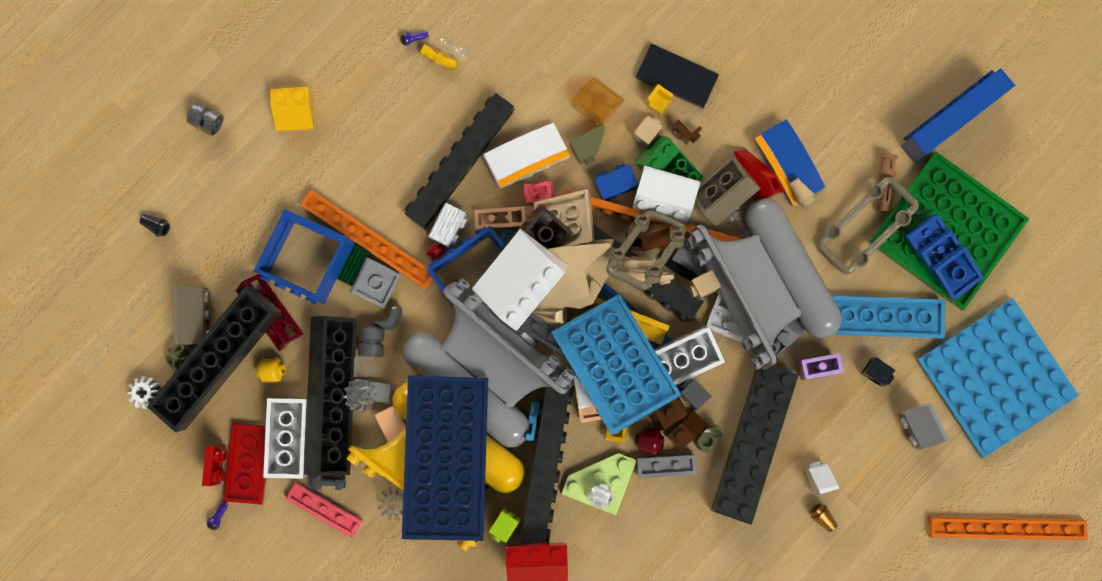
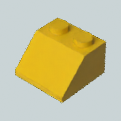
[270,87,314,132]

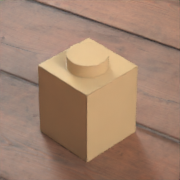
[633,115,662,148]
[688,270,721,301]

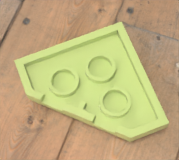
[561,453,636,515]

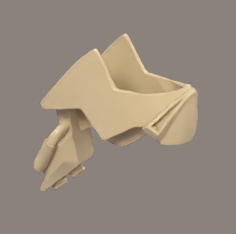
[532,239,674,329]

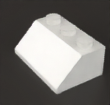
[632,166,700,224]

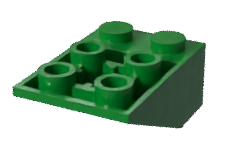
[634,135,704,181]

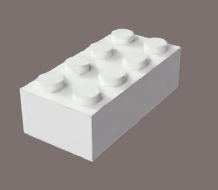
[654,326,725,385]
[264,398,308,479]

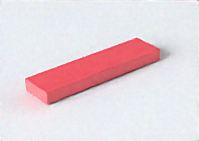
[285,481,363,538]

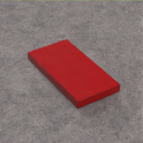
[223,423,266,505]

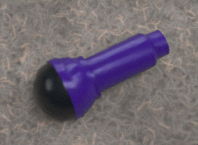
[400,31,429,46]
[206,501,228,530]

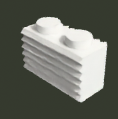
[428,203,468,249]

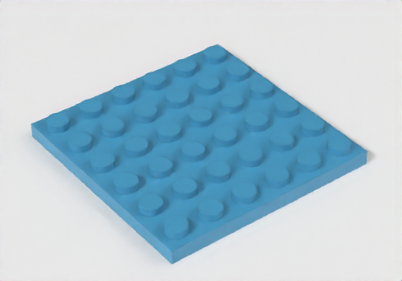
[916,298,1079,458]

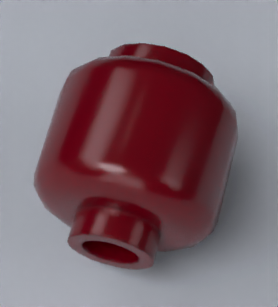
[635,428,665,455]

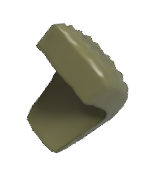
[695,425,725,453]

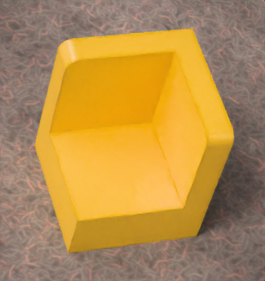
[646,84,673,115]

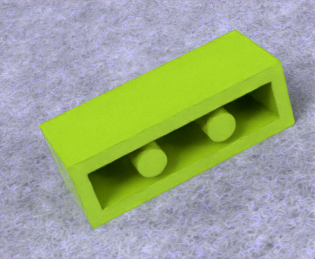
[489,506,521,543]

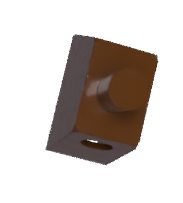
[648,397,689,430]

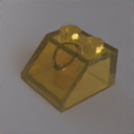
[572,77,624,127]

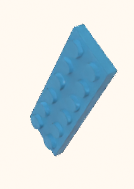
[832,296,945,339]

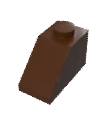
[665,410,707,451]

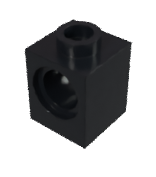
[861,357,895,387]

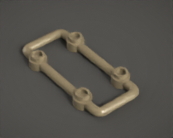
[817,177,919,274]
[606,210,687,290]

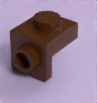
[671,119,702,145]

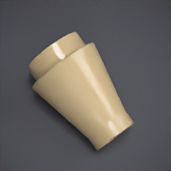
[789,178,816,207]

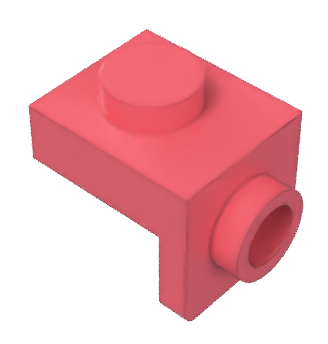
[523,181,555,205]

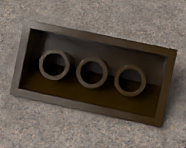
[489,205,573,265]

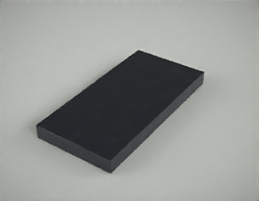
[635,43,719,109]

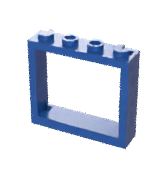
[254,209,355,305]
[427,226,505,311]

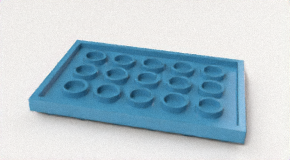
[551,294,681,436]

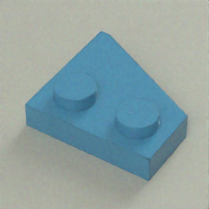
[526,401,543,441]

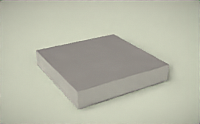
[349,257,401,308]

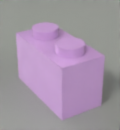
[797,353,844,380]

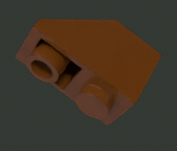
[626,222,670,252]

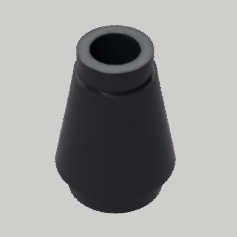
[140,214,170,237]

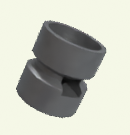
[187,102,224,136]
[358,328,385,357]

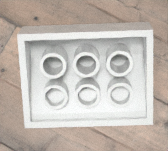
[472,229,568,331]

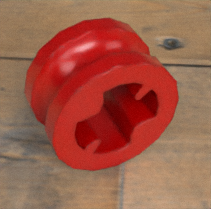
[426,242,445,261]

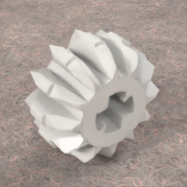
[127,376,160,409]

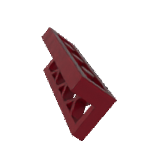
[235,274,303,352]

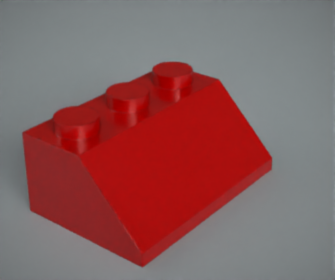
[506,542,568,581]

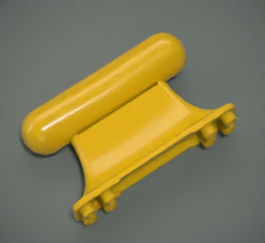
[346,382,525,551]

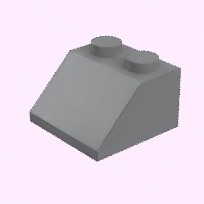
[899,404,949,449]

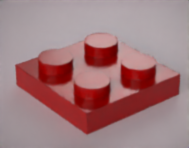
[201,445,227,487]

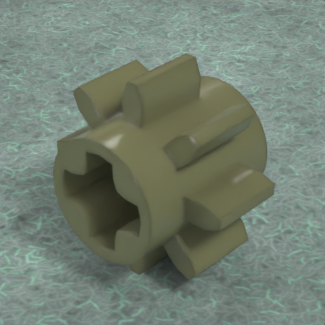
[165,345,190,370]

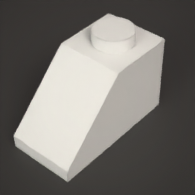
[805,461,839,494]

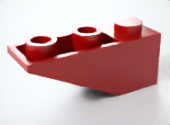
[734,148,784,201]

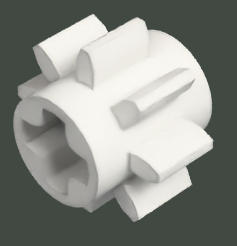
[589,483,614,509]

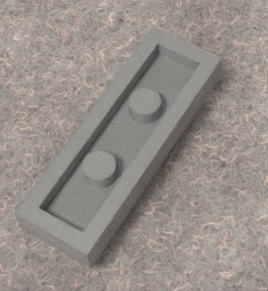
[637,455,697,478]

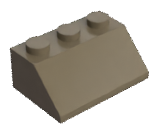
[695,156,760,226]
[173,286,211,347]

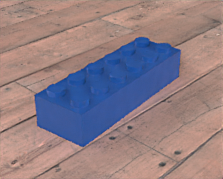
[900,68,1016,163]

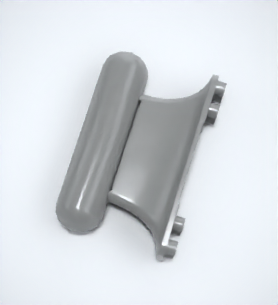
[685,198,842,370]
[403,279,576,448]

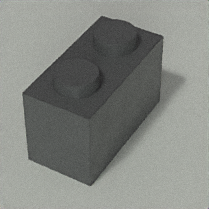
[678,379,712,410]

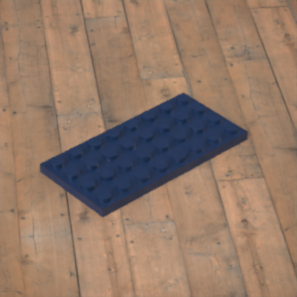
[402,376,488,541]

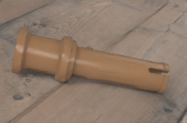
[877,154,898,213]

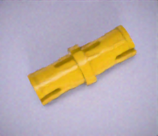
[420,44,459,72]

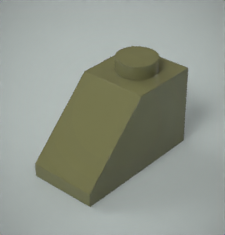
[570,124,605,165]

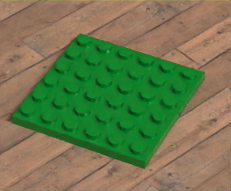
[868,151,1029,311]

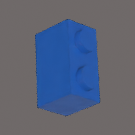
[594,164,639,201]

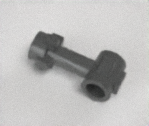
[308,475,346,490]

